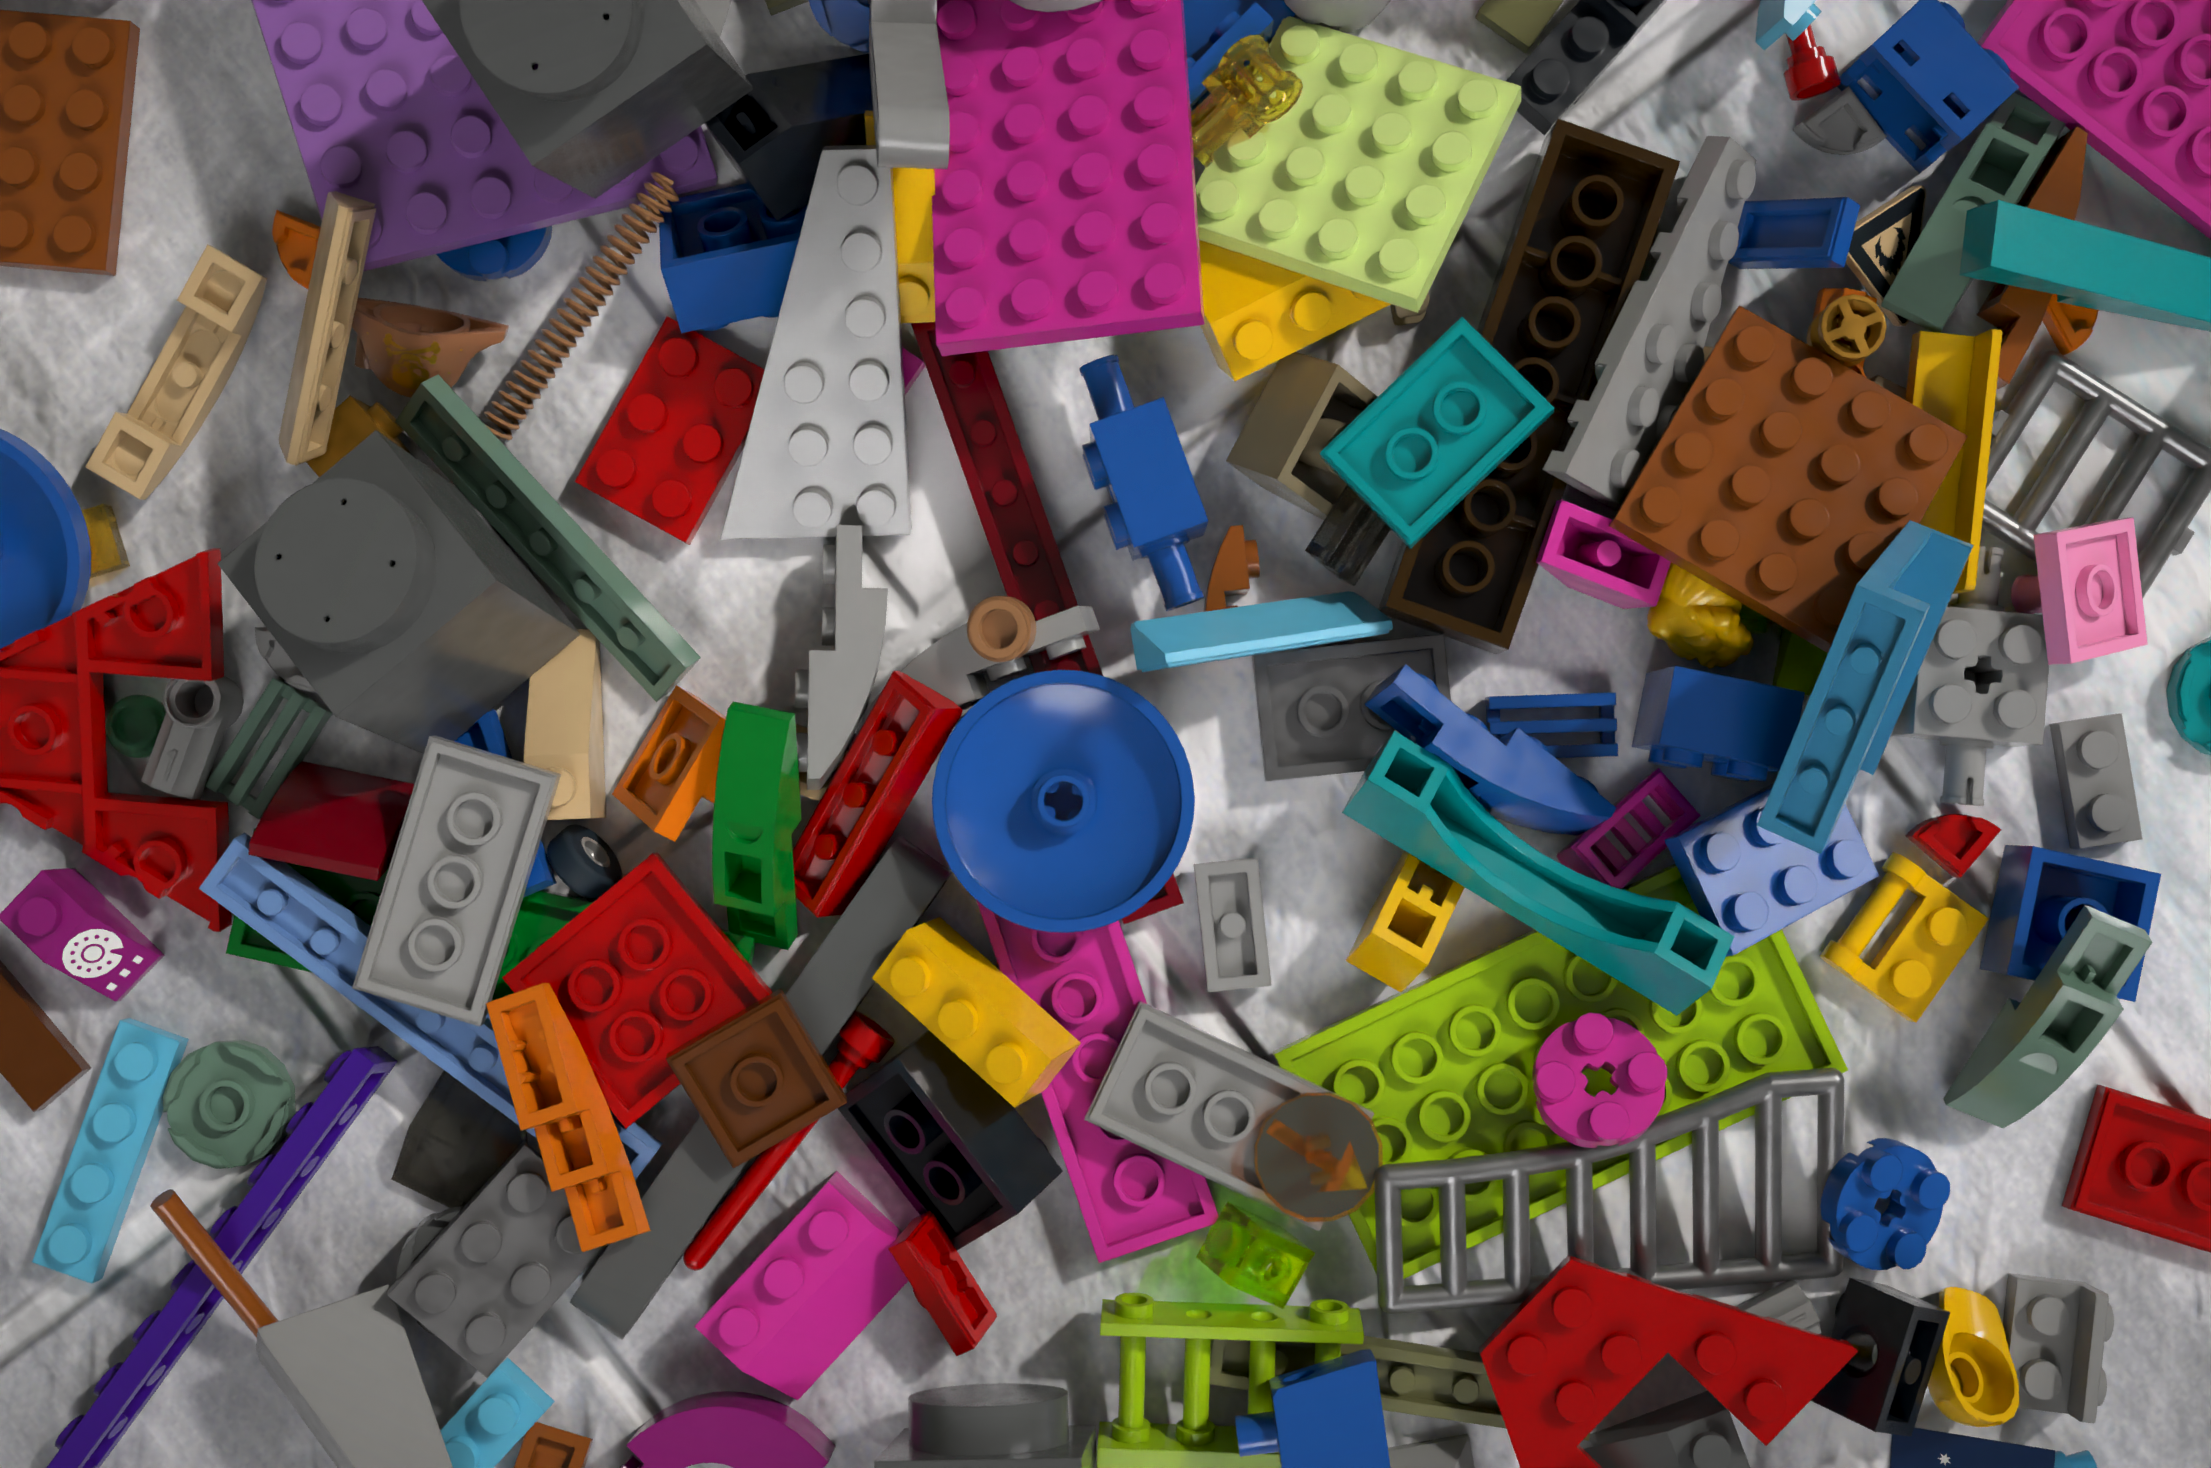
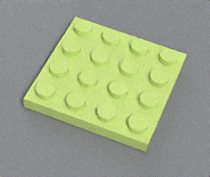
[1196,16,1521,313]

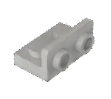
[2003,1273,2114,1423]

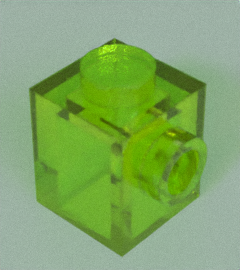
[1196,1201,1315,1309]

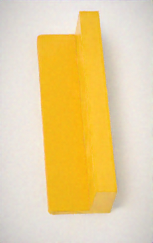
[1905,329,2002,594]

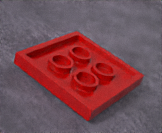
[502,852,773,1128]

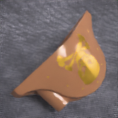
[352,297,509,398]

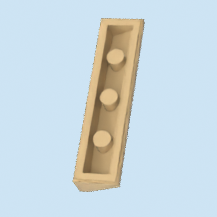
[279,191,376,466]

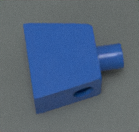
[1235,1349,1391,1468]

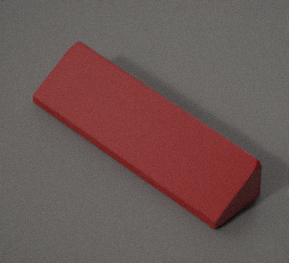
[793,670,963,918]

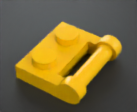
[1820,852,1989,1023]

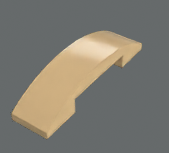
[85,244,267,500]

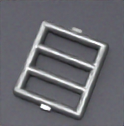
[1982,350,2211,598]

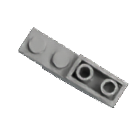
[795,525,888,790]
[854,606,1100,736]

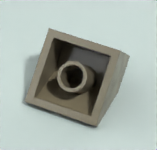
[1226,352,1378,533]

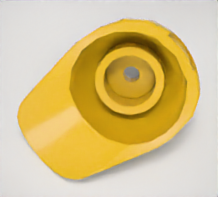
[1928,1287,2019,1427]

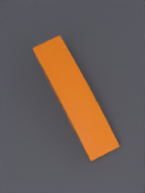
[486,983,651,1252]

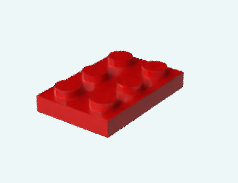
[575,316,765,545]

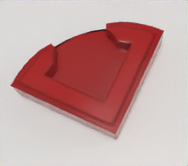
[1905,814,2002,878]

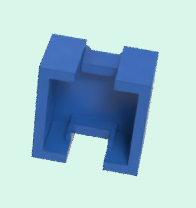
[1837,0,2019,174]

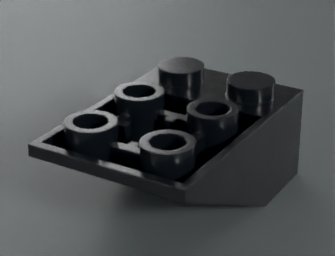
[704,53,873,221]

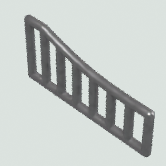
[1374,1068,1844,1314]

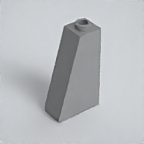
[256,1284,453,1468]

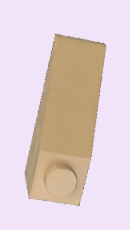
[523,629,606,821]

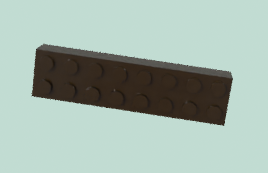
[1378,118,1680,654]

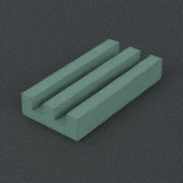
[205,678,332,819]

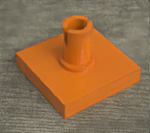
[612,685,726,842]

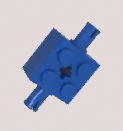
[1079,355,1209,611]

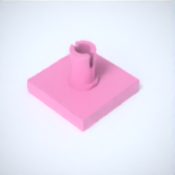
[2011,517,2148,665]

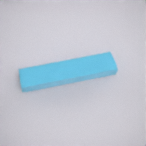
[1130,591,1393,672]

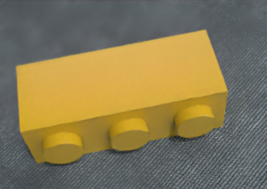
[872,917,1081,1108]

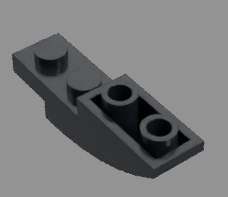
[1506,0,1667,136]

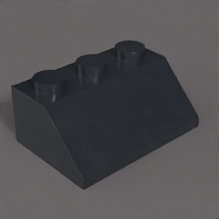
[837,1030,1063,1250]

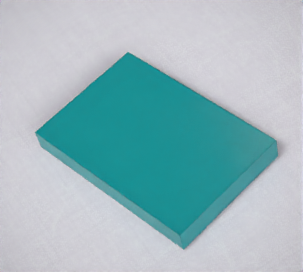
[1319,317,1554,549]

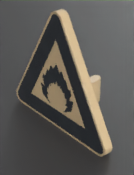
[1846,186,1926,326]

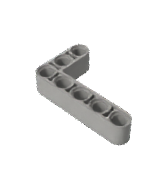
[869,0,950,169]

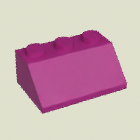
[694,1171,908,1400]

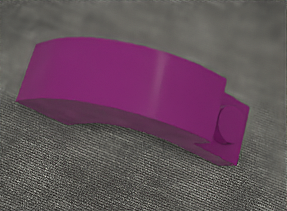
[619,1391,836,1468]

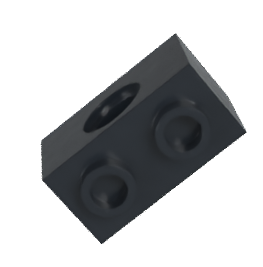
[1811,1278,1951,1436]

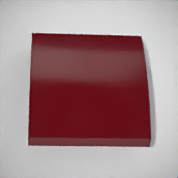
[248,761,415,881]

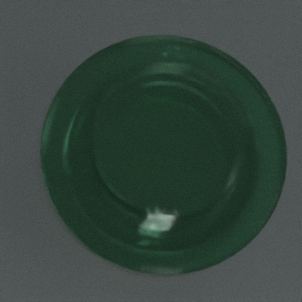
[106,695,166,758]

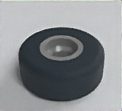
[547,824,622,900]

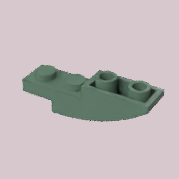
[1881,93,2065,333]
[1943,905,2152,1128]

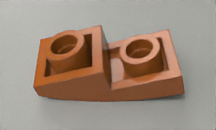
[1203,525,1260,660]

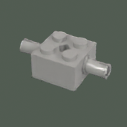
[1891,546,2049,806]

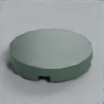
[163,1040,296,1169]

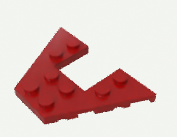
[0,548,232,932]
[1479,1255,1858,1468]

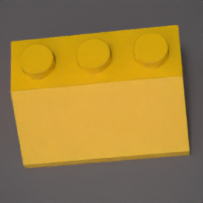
[1199,240,1391,381]

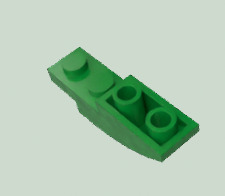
[712,701,802,950]

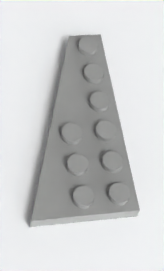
[1543,136,1756,511]
[720,145,912,539]

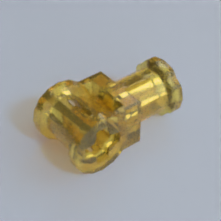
[1191,34,1303,168]

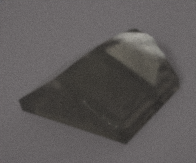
[391,1070,528,1208]

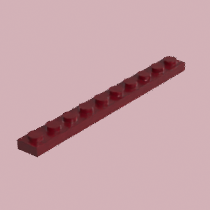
[911,322,1184,924]

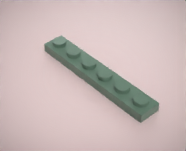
[396,374,701,702]

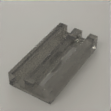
[1305,485,1391,586]

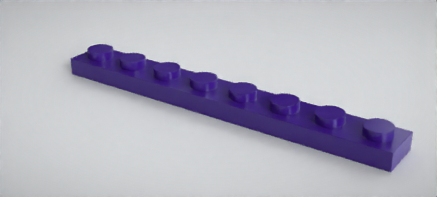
[46,1046,398,1468]

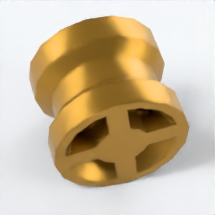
[1806,294,1887,368]

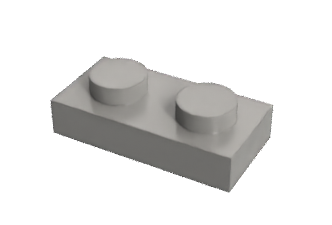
[2049,713,2143,849]
[1193,858,1272,992]

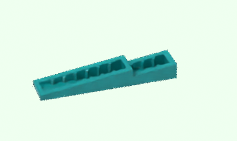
[1959,200,2211,332]

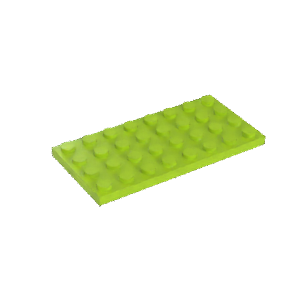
[1273,864,1848,1279]

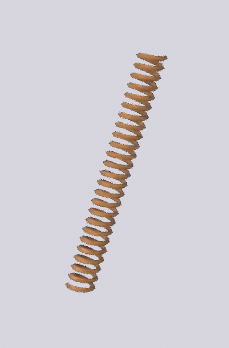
[484,172,679,440]

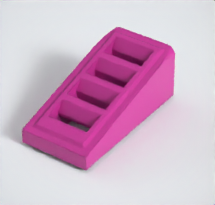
[1557,768,1701,889]

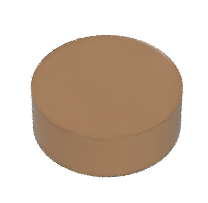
[967,596,1036,662]

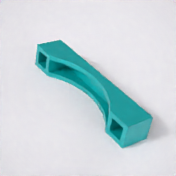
[1342,731,1734,1016]

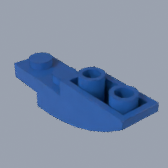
[1364,664,1617,836]

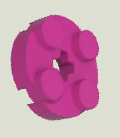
[1532,1013,1667,1148]

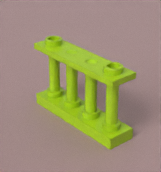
[1097,1293,1364,1468]

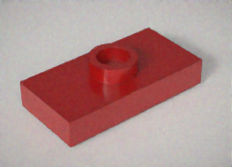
[888,1211,997,1356]

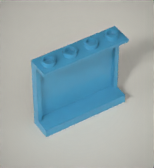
[1757,520,1974,854]

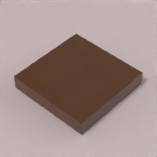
[666,988,847,1169]

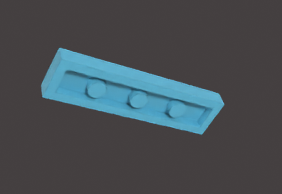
[32,1018,189,1283]

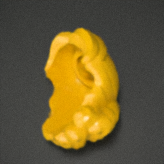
[1647,562,1754,669]

